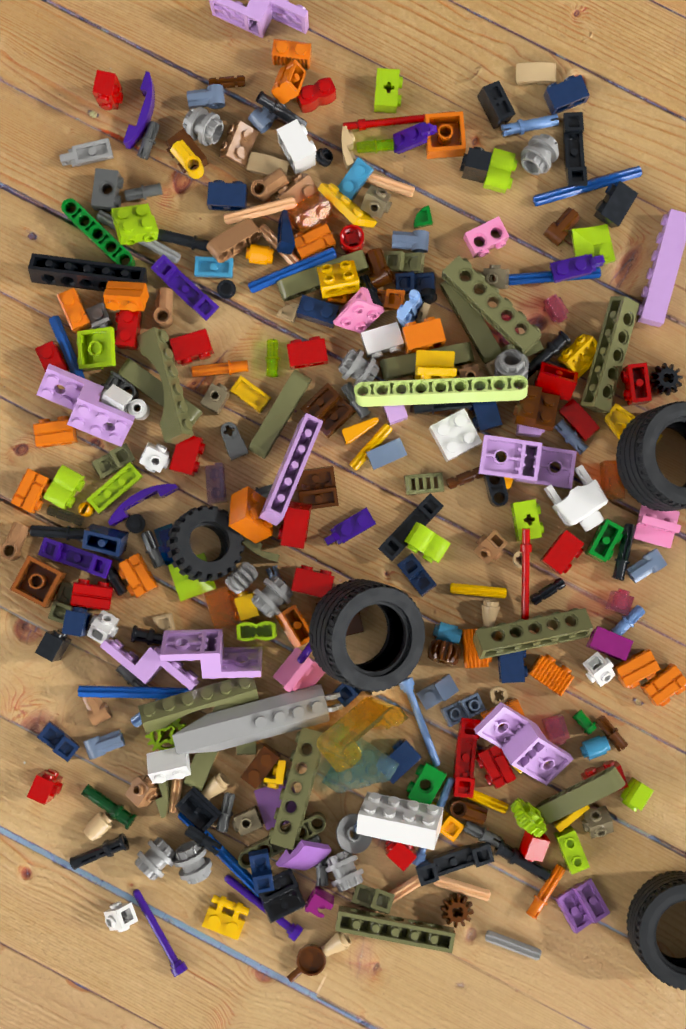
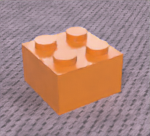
[424,111,466,159]
[401,317,446,354]
[228,486,273,544]

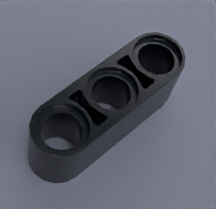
[483,454,508,507]

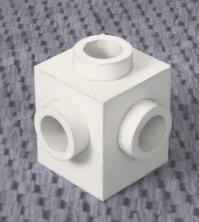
[139,442,171,473]
[87,610,119,644]
[582,651,615,687]
[103,901,138,932]

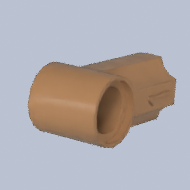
[250,167,290,202]
[153,287,173,328]
[0,522,30,561]
[82,684,112,726]

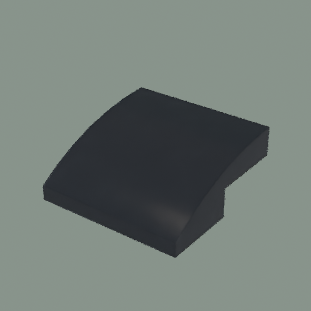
[258,868,306,924]

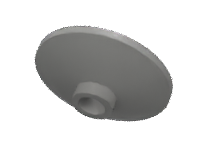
[336,814,372,854]

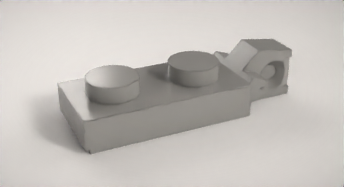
[59,138,114,167]

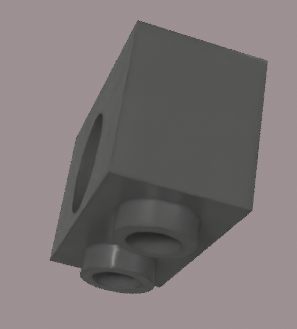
[91,168,124,213]

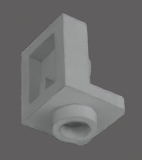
[86,302,113,329]

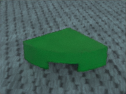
[414,205,433,229]

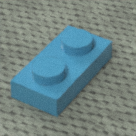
[338,157,374,200]
[194,256,234,279]

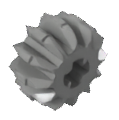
[225,562,258,594]

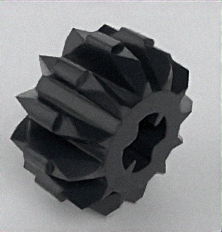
[650,363,683,396]

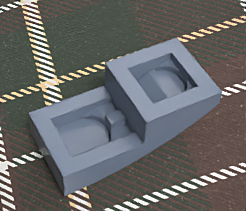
[366,438,407,470]

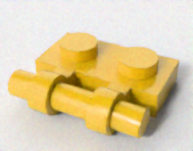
[202,895,250,940]

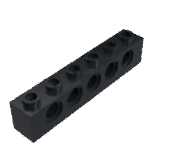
[28,253,148,292]

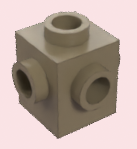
[360,185,392,218]
[481,265,510,290]
[582,805,614,839]

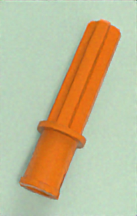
[191,360,249,377]
[526,864,565,919]

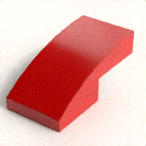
[559,398,600,441]

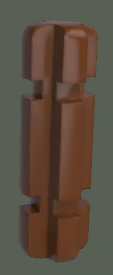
[209,75,246,89]
[446,467,484,489]

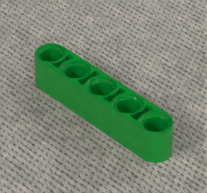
[61,198,136,266]

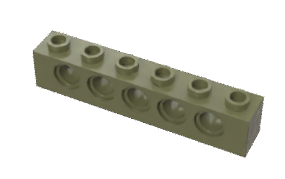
[442,256,542,355]
[580,296,640,413]
[473,608,593,659]
[269,727,327,850]
[335,906,456,953]

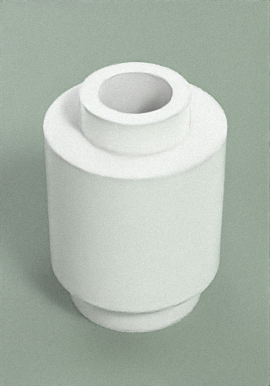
[128,399,150,420]

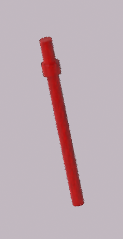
[343,111,455,131]
[520,528,532,620]

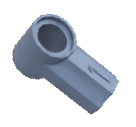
[187,84,225,109]
[248,98,287,134]
[391,230,430,253]
[626,548,668,583]
[83,730,125,760]

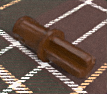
[596,716,628,752]

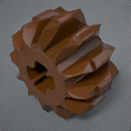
[428,640,461,666]
[440,893,474,928]

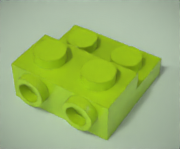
[111,203,159,245]
[76,327,116,371]

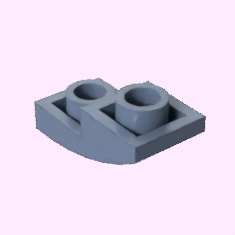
[440,692,486,727]

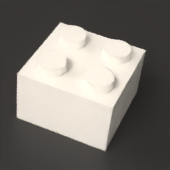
[277,119,317,174]
[429,409,482,462]

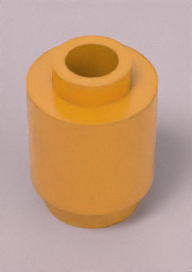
[246,244,274,265]

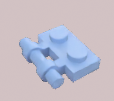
[396,289,423,328]

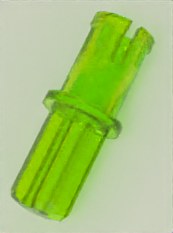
[356,138,394,154]
[265,339,280,377]

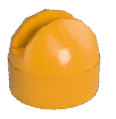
[78,502,95,517]

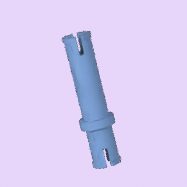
[501,113,559,137]

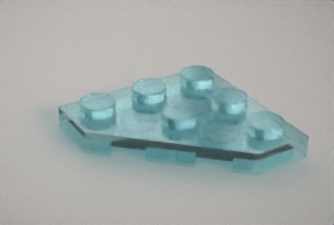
[322,732,399,793]

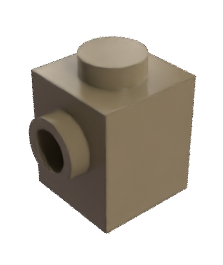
[200,383,230,415]
[232,806,264,836]

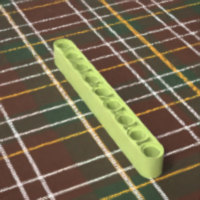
[354,375,528,407]

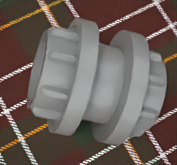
[183,107,224,146]
[521,134,559,175]
[338,349,379,386]
[494,349,529,388]
[251,576,293,618]
[135,837,176,880]
[173,841,212,884]
[325,851,364,892]

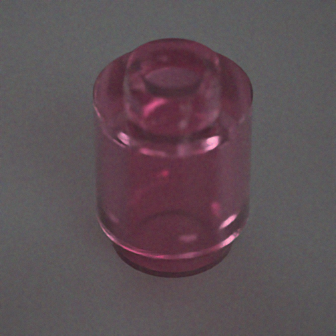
[543,294,570,324]

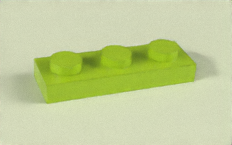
[86,462,143,514]

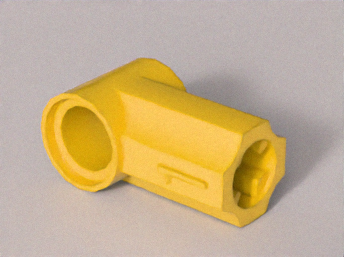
[170,140,204,179]

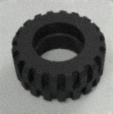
[166,505,245,582]

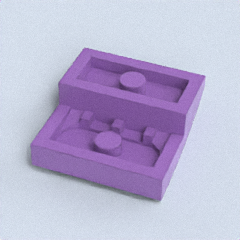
[254,780,296,831]
[276,840,332,871]
[554,878,610,933]

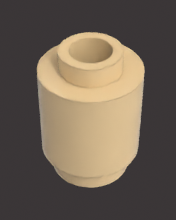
[83,812,113,841]

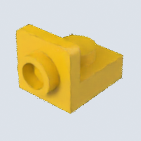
[263,760,287,789]

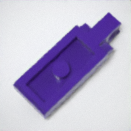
[393,122,437,154]
[549,254,605,283]
[324,507,376,546]

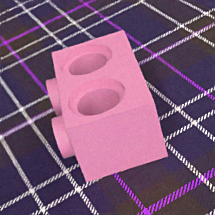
[463,216,509,258]

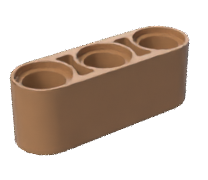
[206,218,262,263]

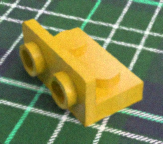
[557,334,598,379]

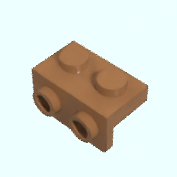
[219,121,259,167]
[274,172,321,216]

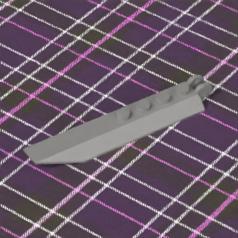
[172,684,343,754]

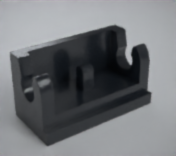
[477,81,516,129]
[175,787,222,833]

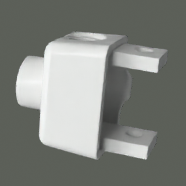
[544,465,608,532]

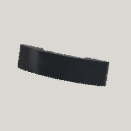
[563,112,588,187]
[378,493,444,562]
[415,842,495,886]

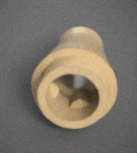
[481,599,500,627]
[201,773,230,800]
[321,932,352,957]

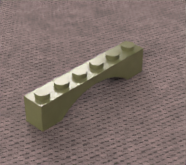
[137,327,194,444]
[138,677,259,733]

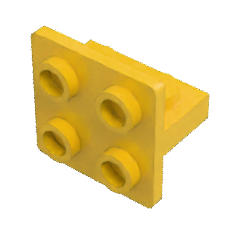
[317,260,360,299]
[415,350,457,380]

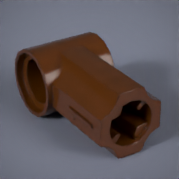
[543,207,581,247]
[365,248,394,289]
[448,797,488,825]

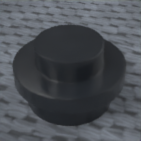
[315,148,333,167]
[217,280,236,299]
[420,288,437,304]
[126,514,146,533]

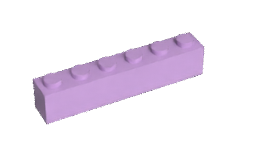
[637,209,686,327]
[259,413,323,526]

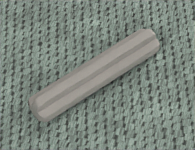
[485,930,542,960]

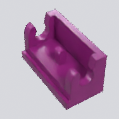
[586,626,633,661]
[305,885,334,918]

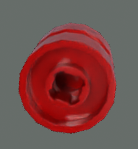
[340,224,364,254]

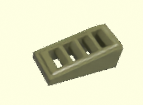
[404,472,444,495]

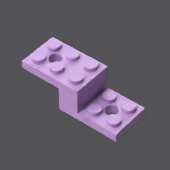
[209,0,309,38]
[36,364,135,447]
[478,435,577,489]
[160,629,263,679]
[100,639,200,691]
[474,702,574,786]

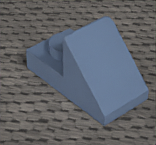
[416,674,459,710]

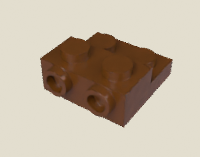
[513,385,560,432]

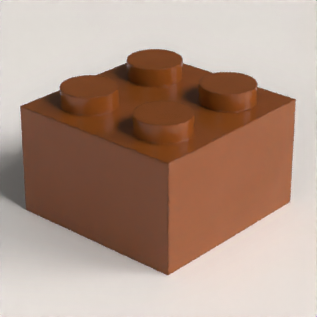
[10,555,67,608]

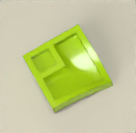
[571,224,616,265]
[168,553,217,601]

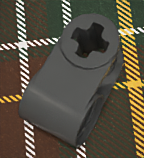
[101,370,139,401]
[220,422,249,461]

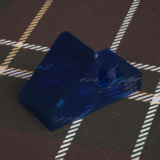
[154,523,174,566]

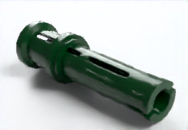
[81,784,137,830]

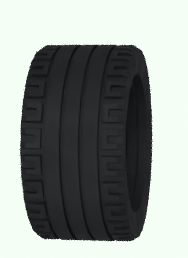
[616,401,686,512]
[309,579,425,692]
[626,871,686,991]

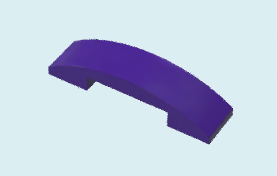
[123,71,155,149]
[151,254,219,321]
[108,484,179,526]
[38,537,113,579]

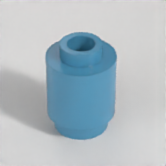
[433,622,462,644]
[580,736,611,760]

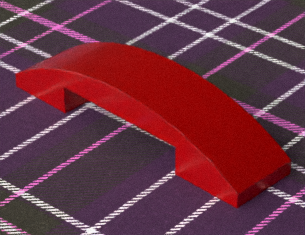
[453,718,481,798]

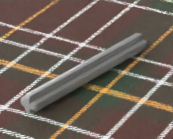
[96,210,181,264]

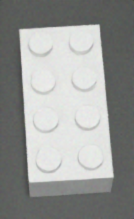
[356,792,444,850]

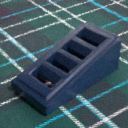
[276,210,295,254]

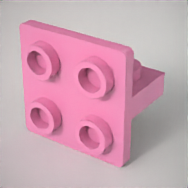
[333,287,385,333]
[634,505,681,548]
[273,647,325,692]

